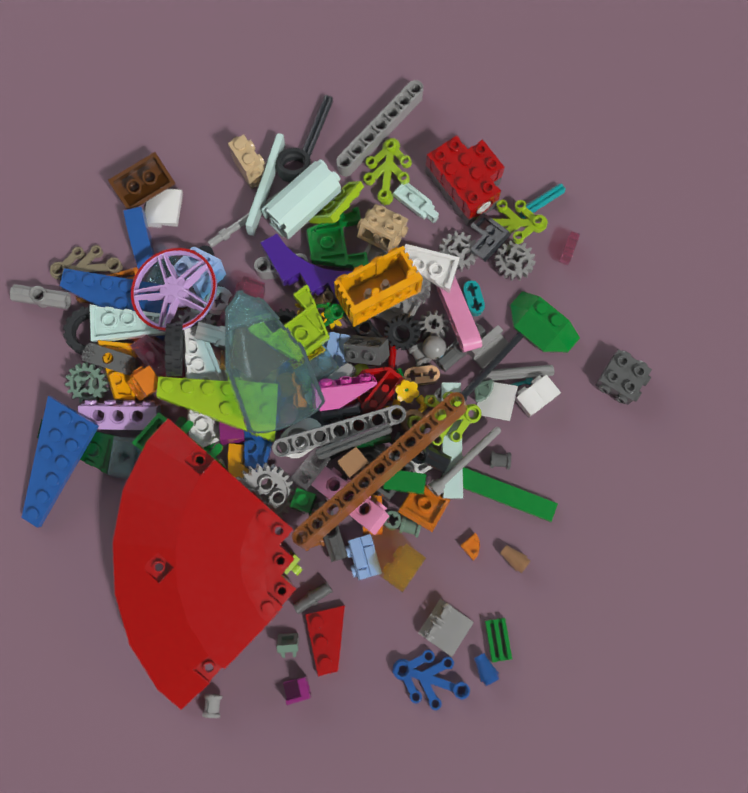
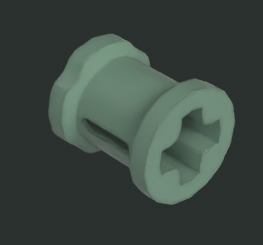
[384,511,401,530]
[399,516,421,538]

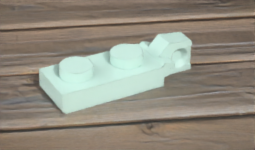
[393,183,439,223]

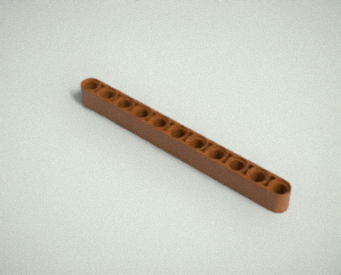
[292,392,467,549]

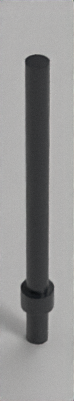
[453,332,524,407]

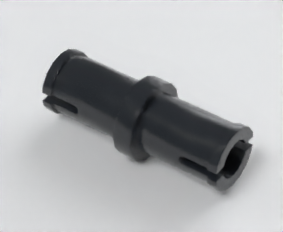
[321,402,362,422]

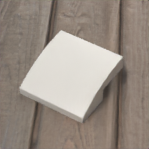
[145,189,183,228]

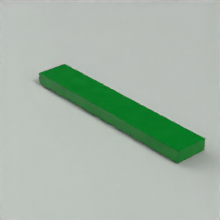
[441,468,558,522]

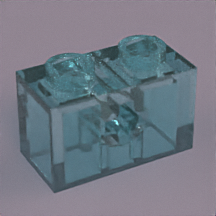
[108,436,142,479]

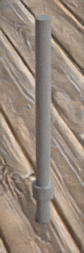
[208,189,283,248]

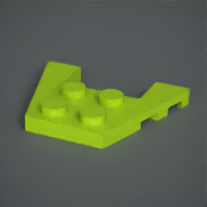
[248,284,330,362]

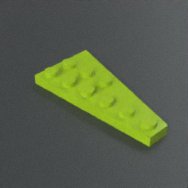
[156,377,278,443]

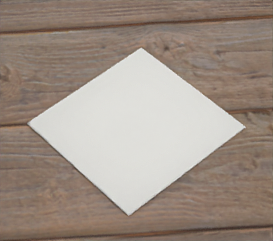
[477,382,518,421]

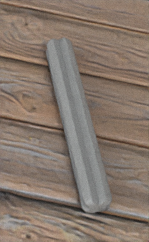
[479,365,554,381]

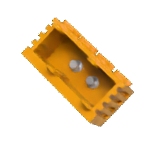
[334,246,423,327]

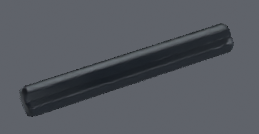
[302,95,333,157]

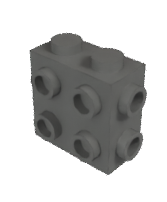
[595,349,652,405]

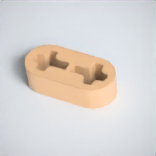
[404,365,440,386]

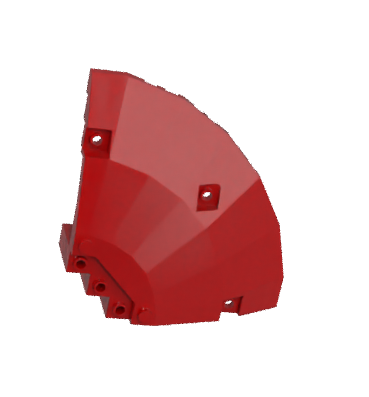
[113,418,296,710]

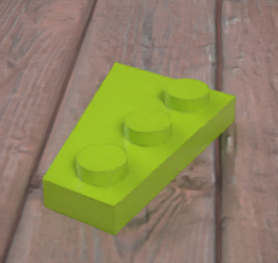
[309,181,364,224]

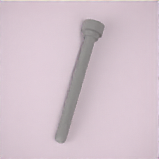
[427,427,501,497]

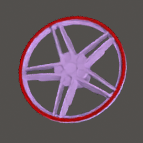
[131,248,217,332]

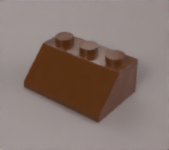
[108,152,176,210]

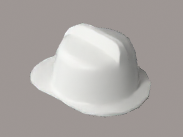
[279,418,323,458]

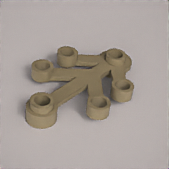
[50,245,123,280]

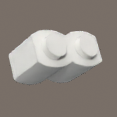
[515,375,561,417]

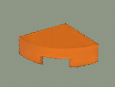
[460,533,480,561]

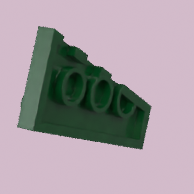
[37,419,118,474]

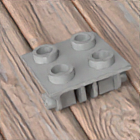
[418,599,474,657]

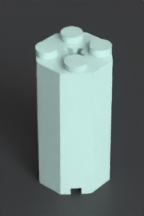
[261,159,341,239]

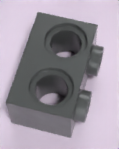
[343,335,389,366]

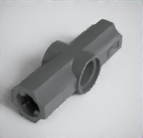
[434,323,487,372]
[313,500,348,562]

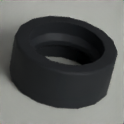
[276,148,311,183]

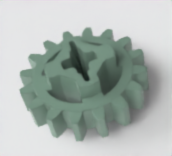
[65,362,109,403]

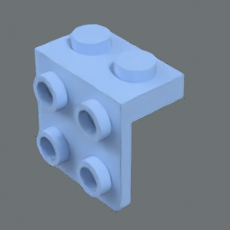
[173,247,226,299]

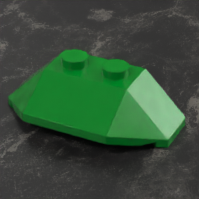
[510,291,580,353]

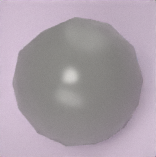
[422,335,446,360]

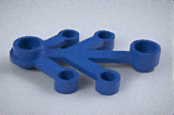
[393,650,470,710]

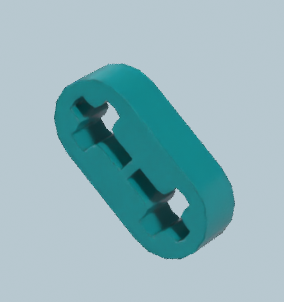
[463,280,485,316]

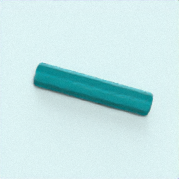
[518,184,566,219]

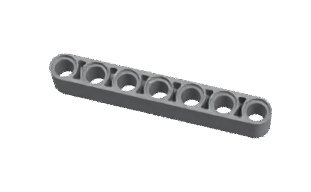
[336,80,423,177]
[272,405,406,457]

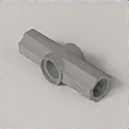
[10,284,71,309]
[194,322,233,349]

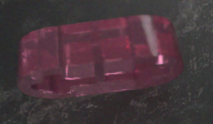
[559,231,580,265]

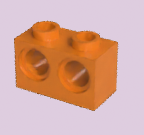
[127,365,158,402]

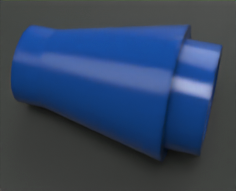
[474,653,500,687]

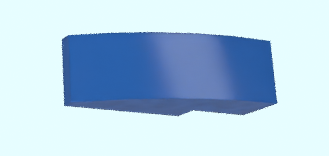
[123,207,157,269]

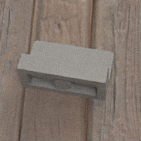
[468,325,508,369]

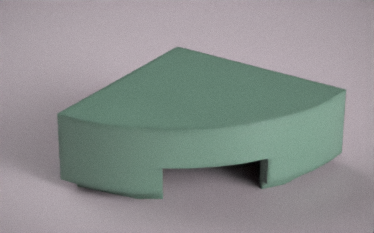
[474,379,494,402]

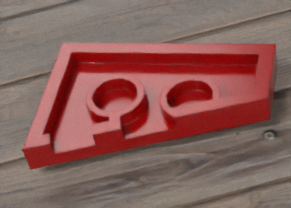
[306,606,345,676]

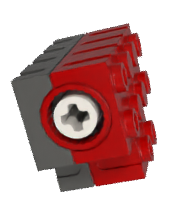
[425,135,505,226]

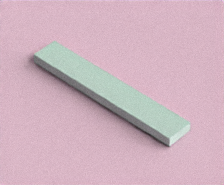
[245,133,285,236]
[441,382,463,499]

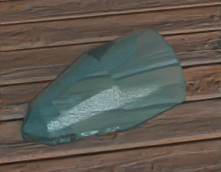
[225,290,325,434]

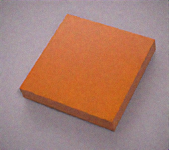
[398,485,450,532]

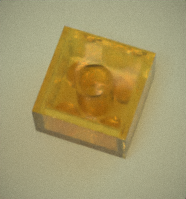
[381,544,426,593]

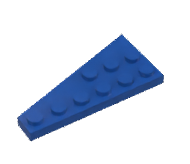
[21,396,99,528]

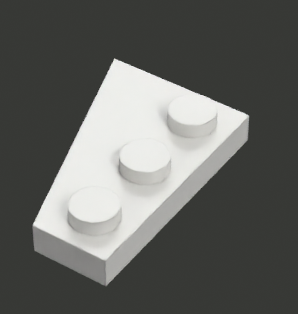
[405,244,460,293]

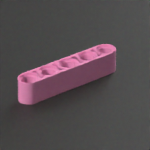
[436,277,482,353]

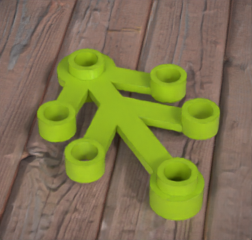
[363,138,412,205]
[476,200,548,244]
[407,392,481,446]

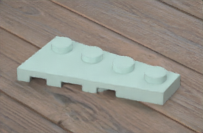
[90,305,166,343]

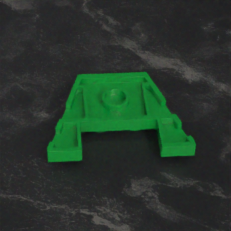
[307,207,369,269]

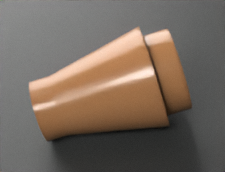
[500,545,531,573]

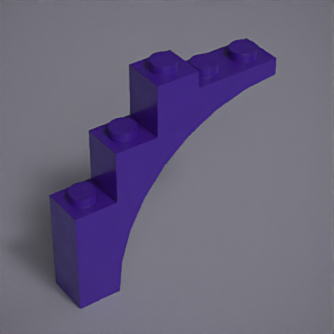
[260,234,353,306]

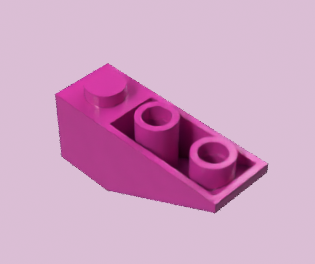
[315,374,377,411]

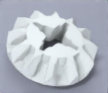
[203,287,233,316]

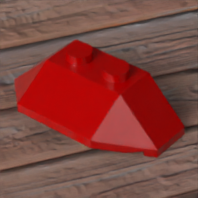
[341,367,405,431]

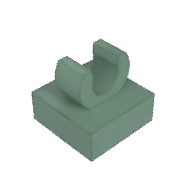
[277,633,299,658]

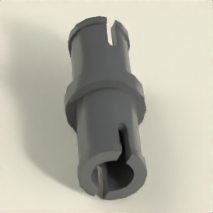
[292,581,333,614]

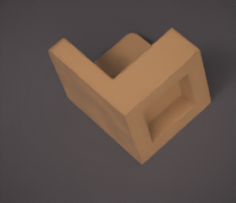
[338,447,369,480]

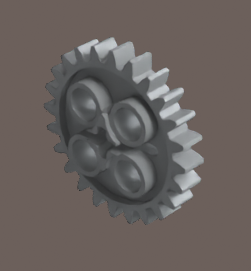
[236,463,295,519]

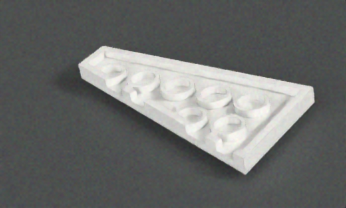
[183,326,225,447]

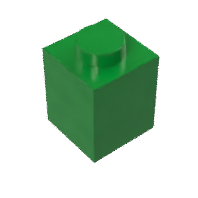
[290,488,317,515]

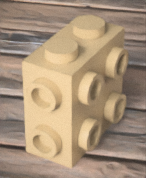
[228,134,265,189]
[357,204,409,252]

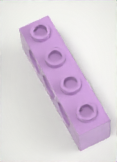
[78,400,161,430]

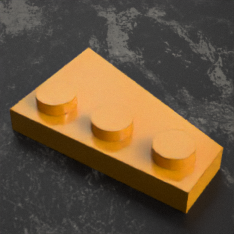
[97,340,137,400]

